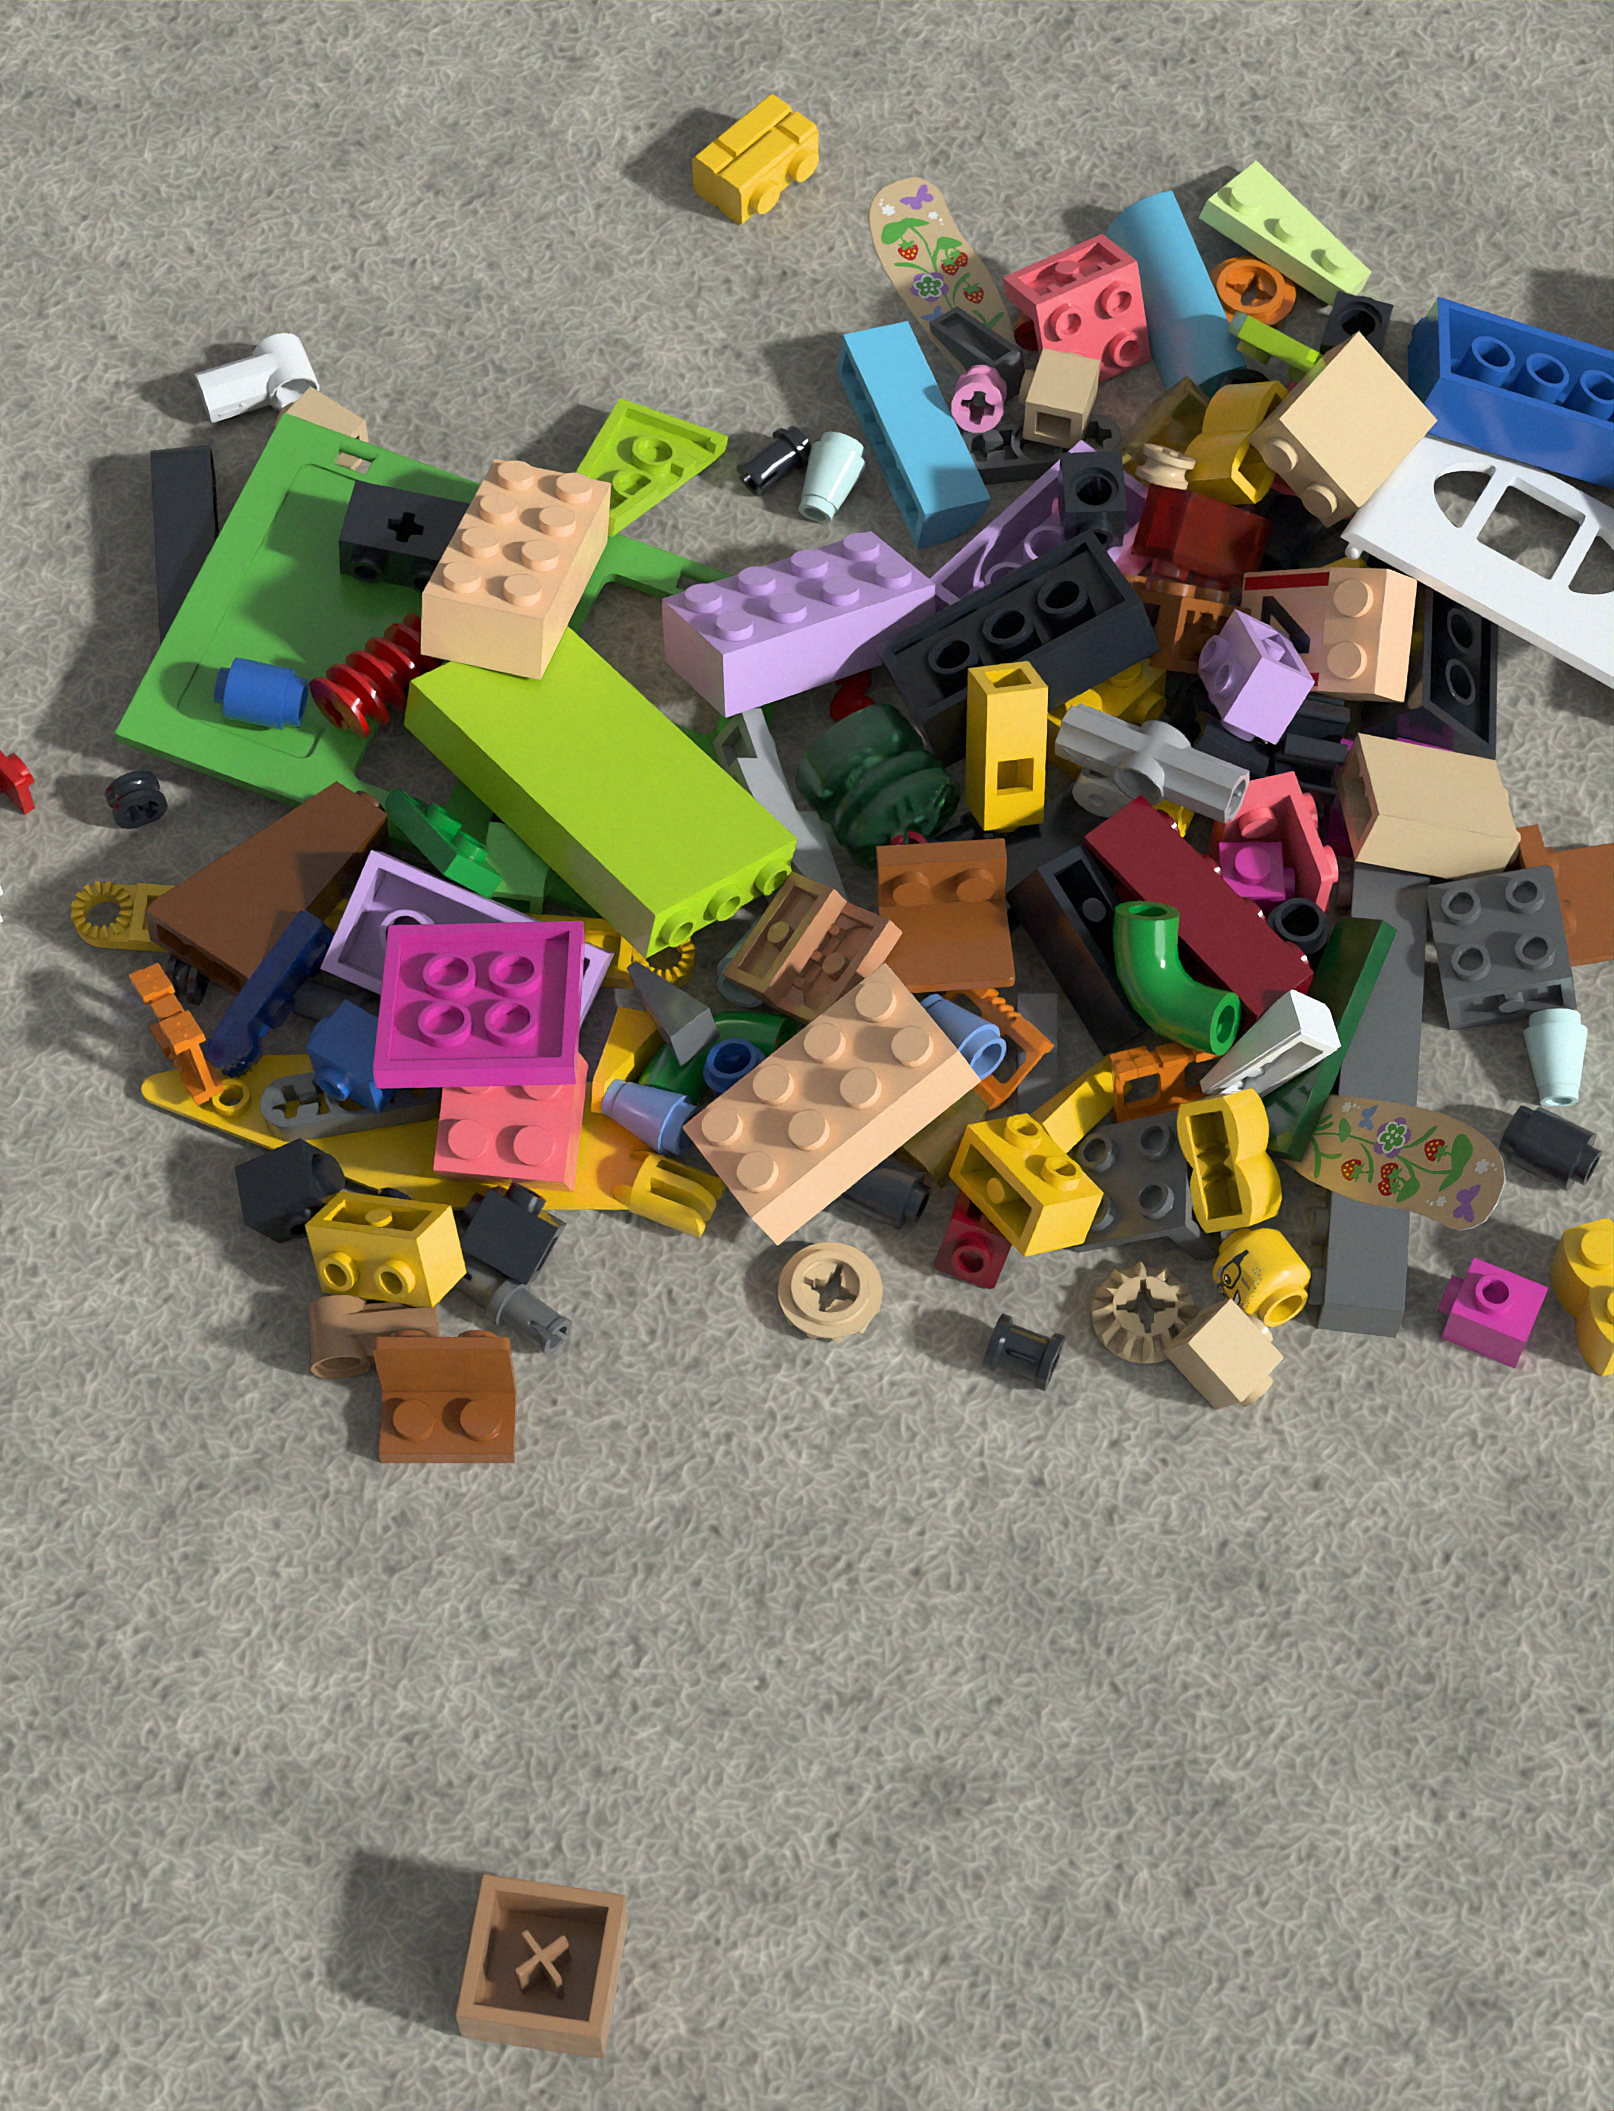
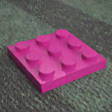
[373,921,585,1089]

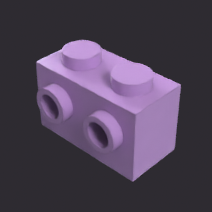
[1197,609,1315,745]

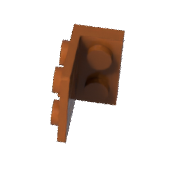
[1122,573,1252,675]
[1503,824,1614,967]
[876,838,1015,993]
[373,1330,518,1463]

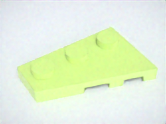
[1199,161,1371,307]

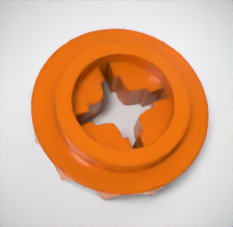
[1209,256,1296,329]

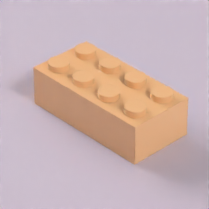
[421,459,611,680]
[682,962,981,1246]

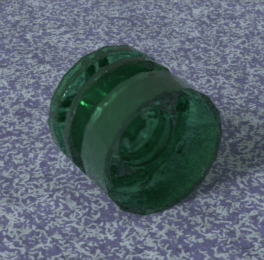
[794,704,962,871]

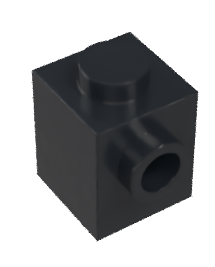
[235,1138,345,1243]
[457,1182,567,1286]

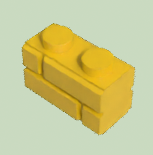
[692,94,819,225]

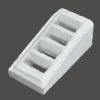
[1200,990,1341,1099]

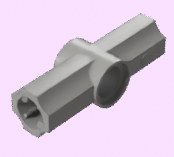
[1055,703,1249,824]

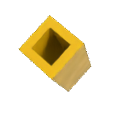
[965,661,1048,833]

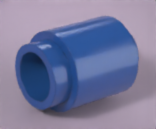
[214,657,309,730]

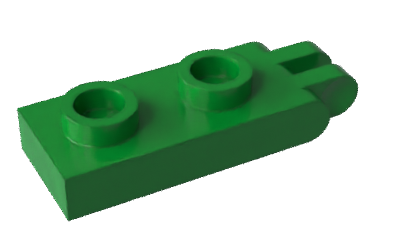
[385,788,503,899]

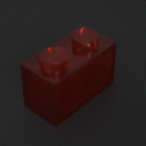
[1130,484,1273,592]

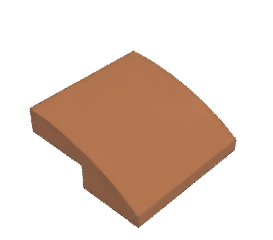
[722,871,903,1026]

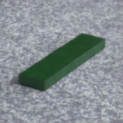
[1262,916,1397,1162]

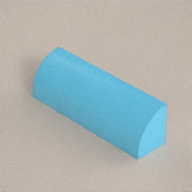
[1105,190,1247,415]
[836,321,991,550]

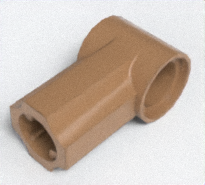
[308,1295,440,1379]

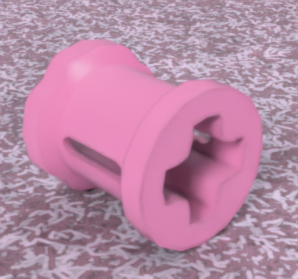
[951,365,1007,433]

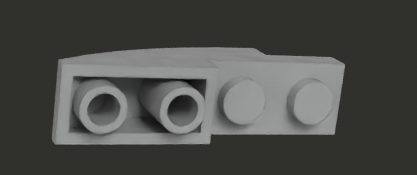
[712,708,850,903]

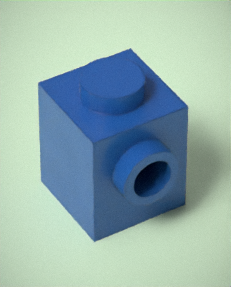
[306,999,400,1115]

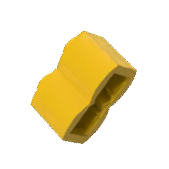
[1184,381,1289,506]
[1177,1088,1282,1233]
[1550,1217,1614,1376]

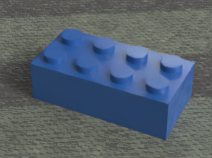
[1407,297,1614,489]

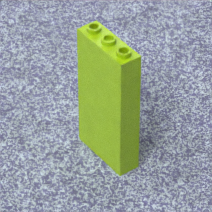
[404,626,798,959]

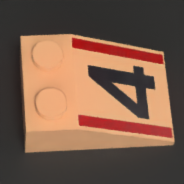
[1241,567,1417,703]

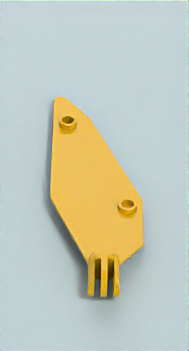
[141,1054,726,1239]

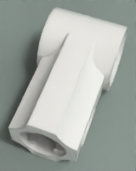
[194,333,320,423]

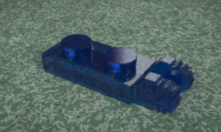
[204,909,335,1078]

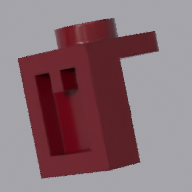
[934,1189,1012,1289]

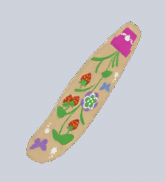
[869,177,1017,396]
[1280,1095,1505,1230]

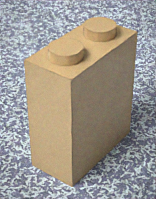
[1248,331,1438,528]
[1335,733,1521,881]

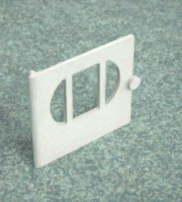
[1340,433,1614,689]

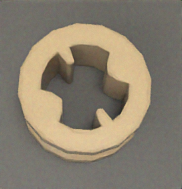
[1135,444,1196,491]

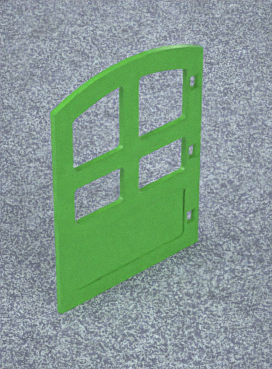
[114,412,776,919]

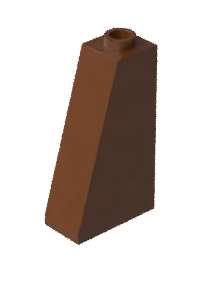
[145,781,389,1006]

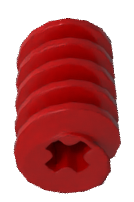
[309,612,444,739]

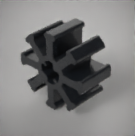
[1265,692,1350,821]

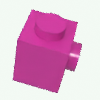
[1215,842,1295,923]
[1437,1257,1548,1368]

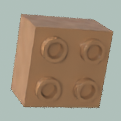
[456,1874,629,2059]

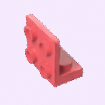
[1002,234,1151,383]
[1208,771,1338,914]

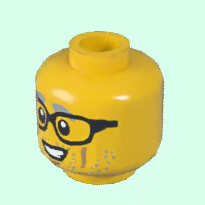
[1212,1228,1311,1327]

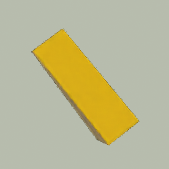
[591,1007,665,1114]
[1029,1055,1133,1153]

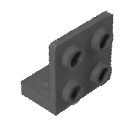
[1426,865,1577,1030]
[1070,1110,1221,1260]

